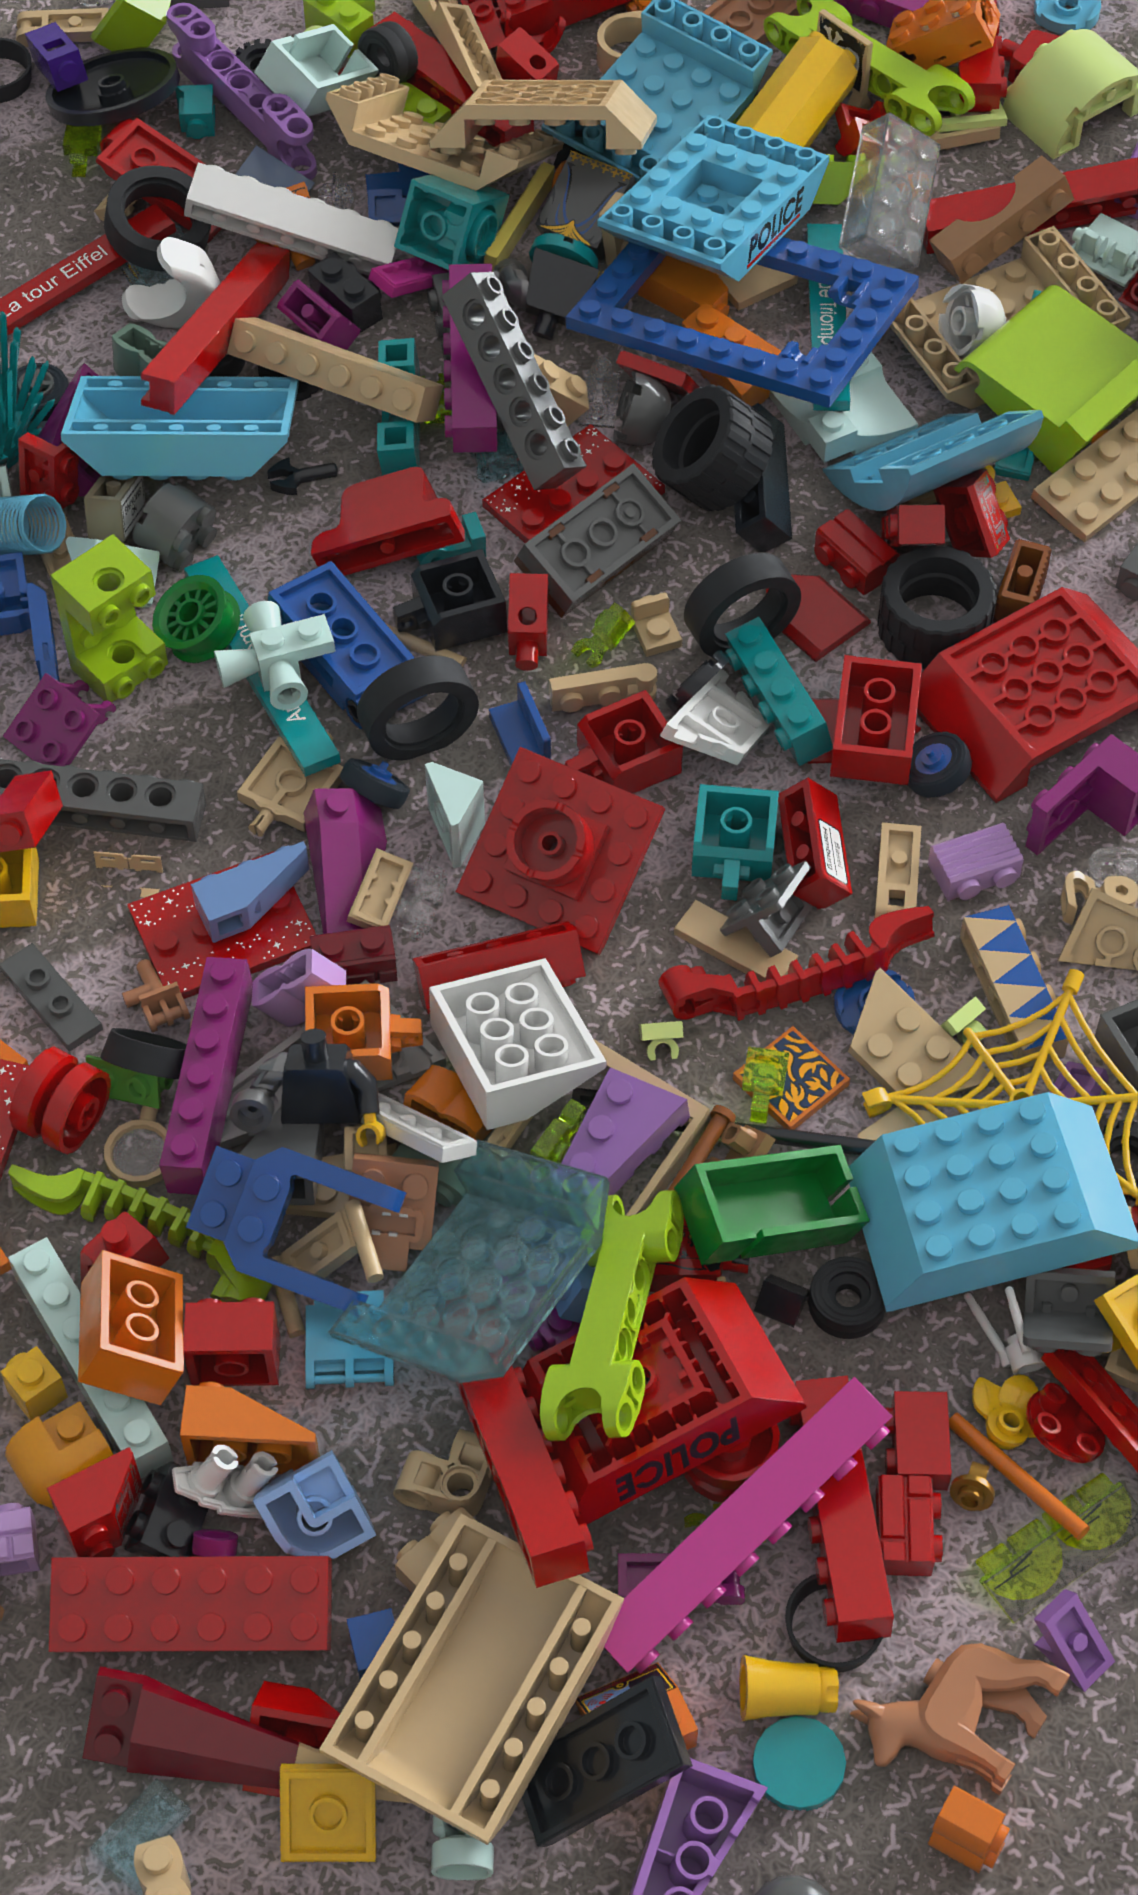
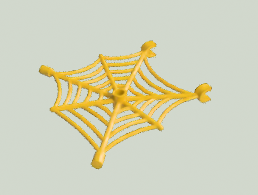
[862,969,1138,1206]

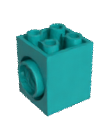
[394,174,510,270]

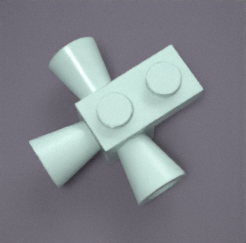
[214,601,336,710]

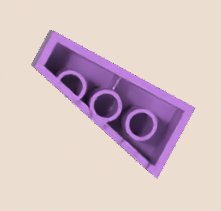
[629,1758,768,1895]

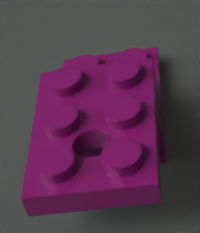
[1025,734,1138,856]

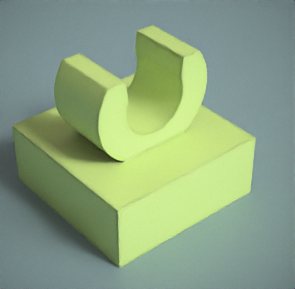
[940,996,987,1049]
[639,1021,684,1061]

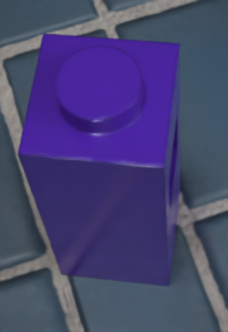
[25,22,88,92]

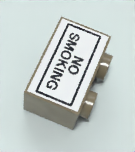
[84,476,146,542]

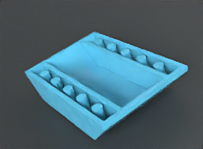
[61,376,299,480]
[849,1092,1138,1312]

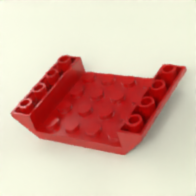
[917,587,1138,803]

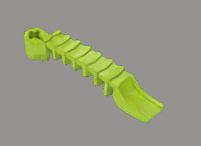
[8,1164,273,1302]

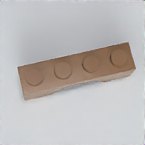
[929,156,1075,284]

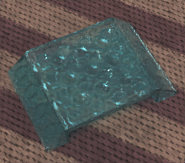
[328,1140,610,1383]

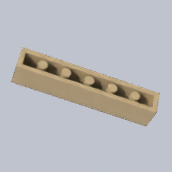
[227,317,444,423]

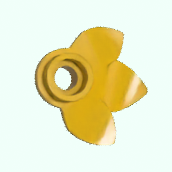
[972,1374,1038,1450]

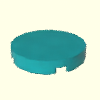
[752,1716,846,1811]

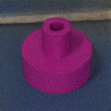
[192,1529,238,1557]

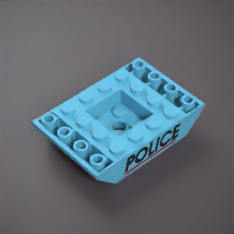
[597,115,829,282]

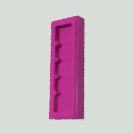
[369,257,449,298]

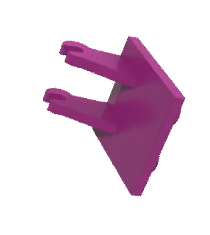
[3,673,116,766]

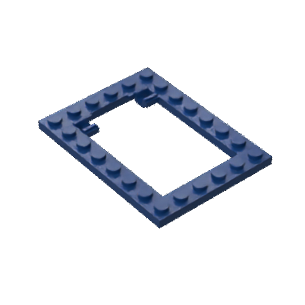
[566,237,919,408]

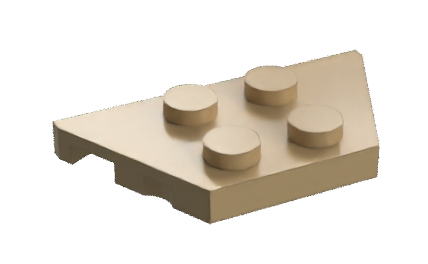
[848,968,994,1108]

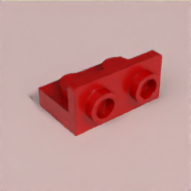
[18,432,79,515]

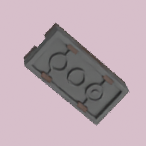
[514,463,681,618]

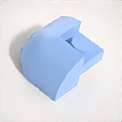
[253,1450,376,1559]

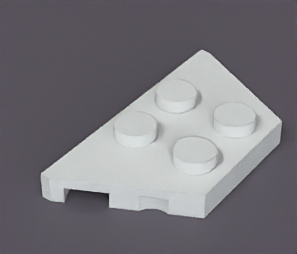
[660,669,771,765]

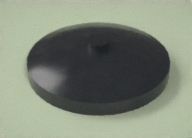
[45,48,180,126]

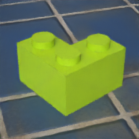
[303,0,376,58]

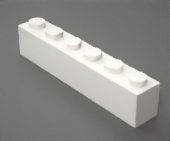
[184,162,399,276]

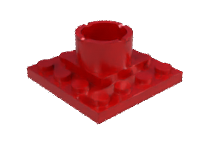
[455,747,666,955]

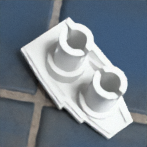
[172,1445,278,1519]

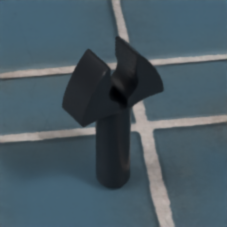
[267,457,338,495]

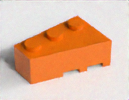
[682,302,781,406]

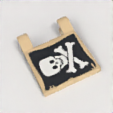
[817,9,873,110]

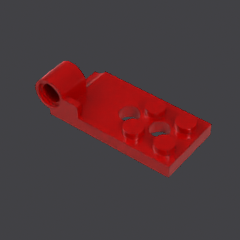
[96,118,222,243]

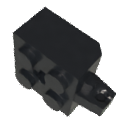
[393,549,508,652]

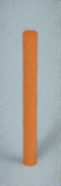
[949,1413,1090,1540]

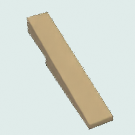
[412,0,503,92]

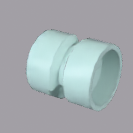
[431,1815,494,1880]

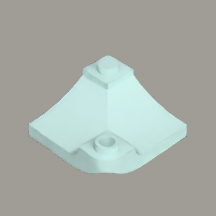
[769,352,918,463]

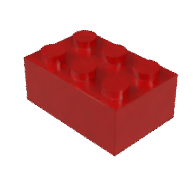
[830,655,922,785]

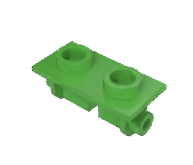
[86,1055,173,1109]

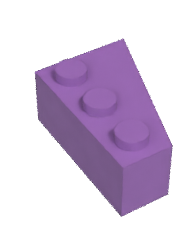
[554,1067,690,1210]

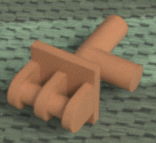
[122,959,191,1033]

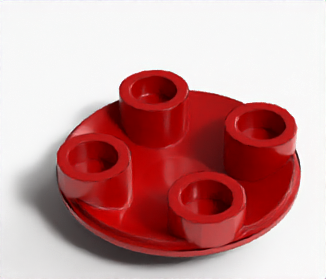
[1026,1383,1105,1463]

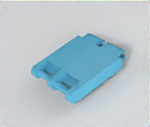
[305,1290,394,1389]

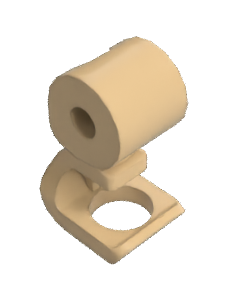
[1060,870,1138,925]

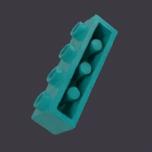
[725,617,833,766]

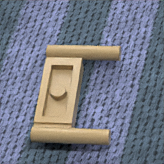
[272,1199,384,1338]

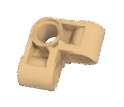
[393,1429,493,1517]

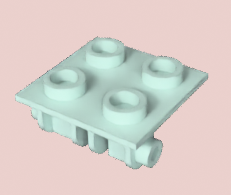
[1071,213,1138,287]

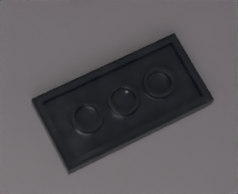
[522,1675,693,1847]

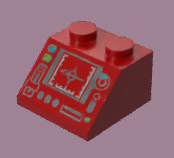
[933,469,1010,558]
[47,1447,142,1557]

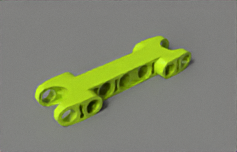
[764,0,975,137]
[540,1190,684,1441]

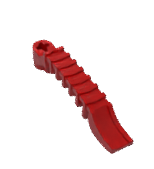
[658,906,935,1021]

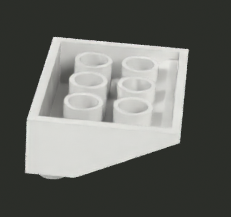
[429,958,606,1130]

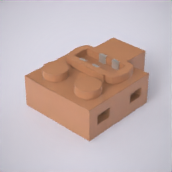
[349,1152,439,1272]

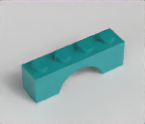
[377,338,420,476]

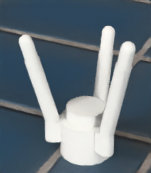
[964,1286,1046,1375]

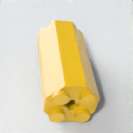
[736,31,858,147]

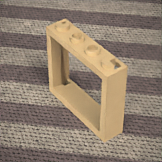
[484,1039,711,1220]

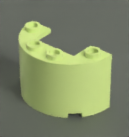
[1003,29,1138,160]

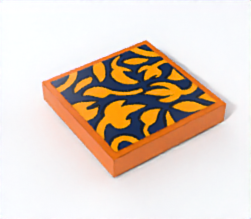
[733,1026,850,1130]

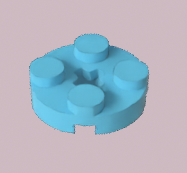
[1034,0,1101,35]

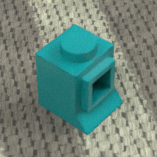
[175,84,216,139]

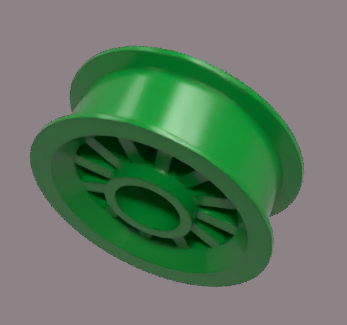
[152,575,240,663]

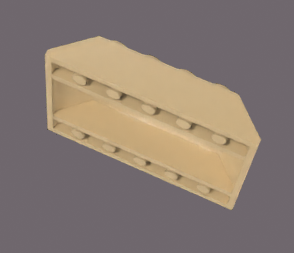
[319,1513,624,1845]

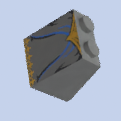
[535,150,637,260]

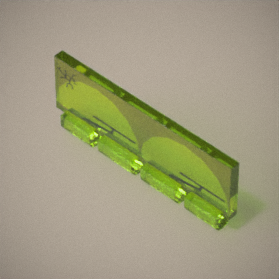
[975,1473,1138,1624]

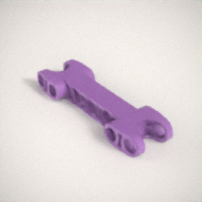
[167,3,317,180]

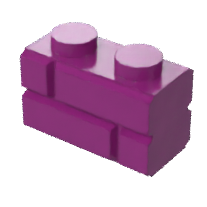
[276,279,361,350]

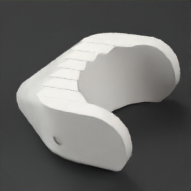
[122,237,220,329]

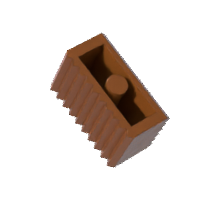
[993,539,1052,623]

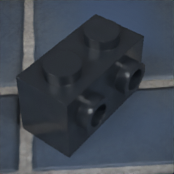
[307,252,383,333]

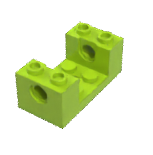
[50,534,168,702]

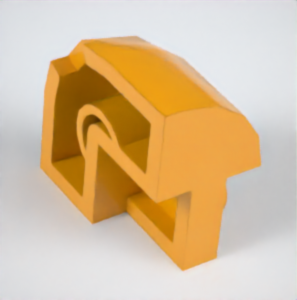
[5,1401,114,1509]

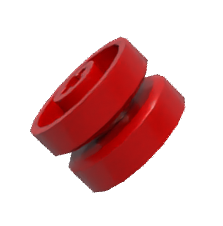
[9,1046,111,1155]
[684,1424,780,1503]

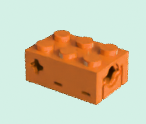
[886,0,1001,70]

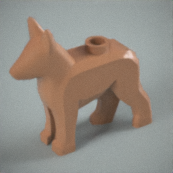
[850,1643,1070,1796]

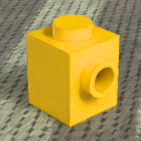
[0,1346,68,1421]

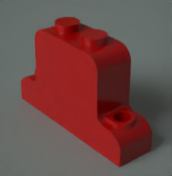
[311,467,465,576]

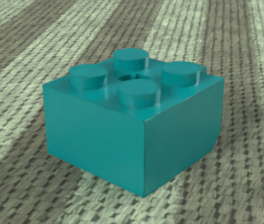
[691,784,779,901]

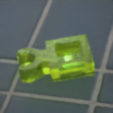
[530,1099,586,1176]

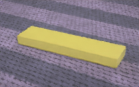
[484,162,555,272]

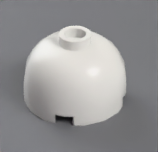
[938,284,1006,358]

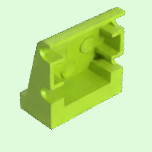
[954,285,1138,474]

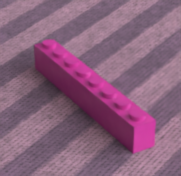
[604,1376,893,1674]

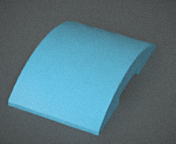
[823,410,1044,511]

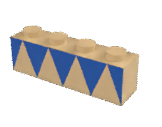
[960,905,1071,1069]

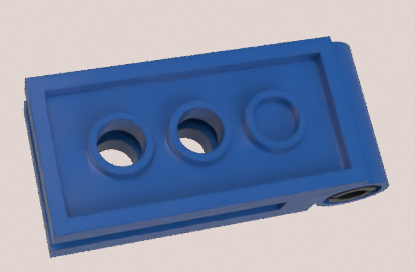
[268,561,428,729]

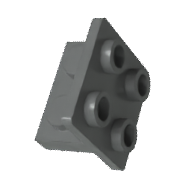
[720,861,812,957]

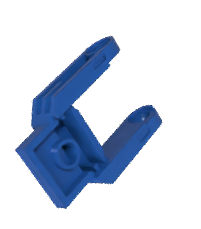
[0,552,60,682]
[186,1146,407,1316]

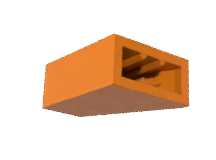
[638,256,730,320]

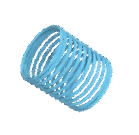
[0,494,67,555]

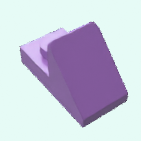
[1034,1589,1115,1692]

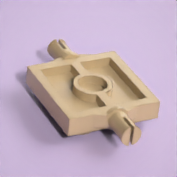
[237,732,343,837]

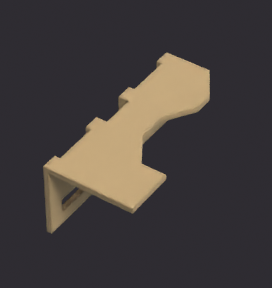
[94,851,163,898]

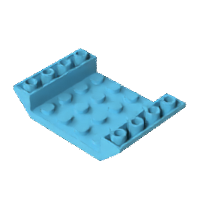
[541,0,773,182]

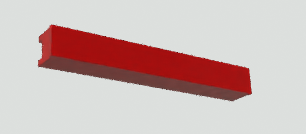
[141,242,290,415]

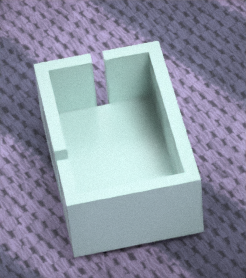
[254,24,379,117]

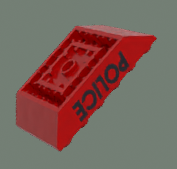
[522,1277,807,1525]

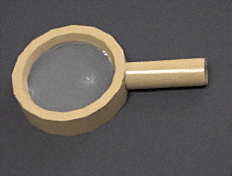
[104,1092,167,1188]

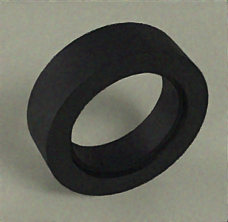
[104,165,211,271]
[684,553,801,658]
[357,655,479,761]

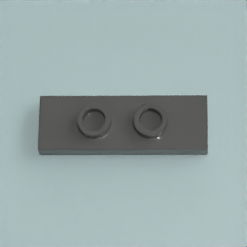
[0,943,103,1052]

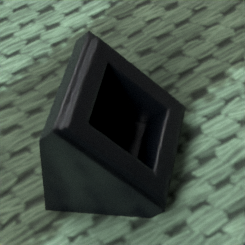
[754,1274,810,1328]

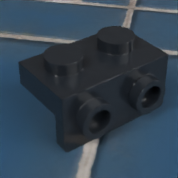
[124,1461,209,1557]

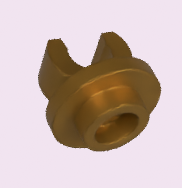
[950,1461,995,1511]

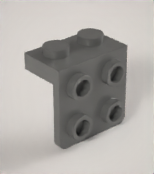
[1022,1267,1115,1356]

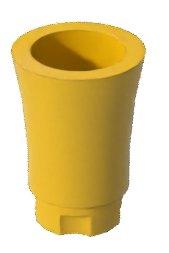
[739,1655,839,1721]

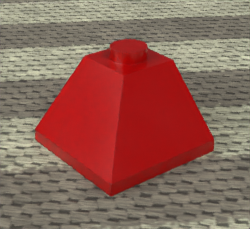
[242,1681,341,1797]

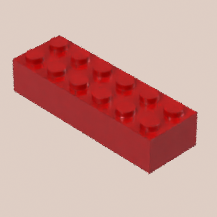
[49,1556,332,1653]

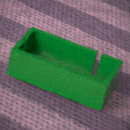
[674,1145,870,1265]

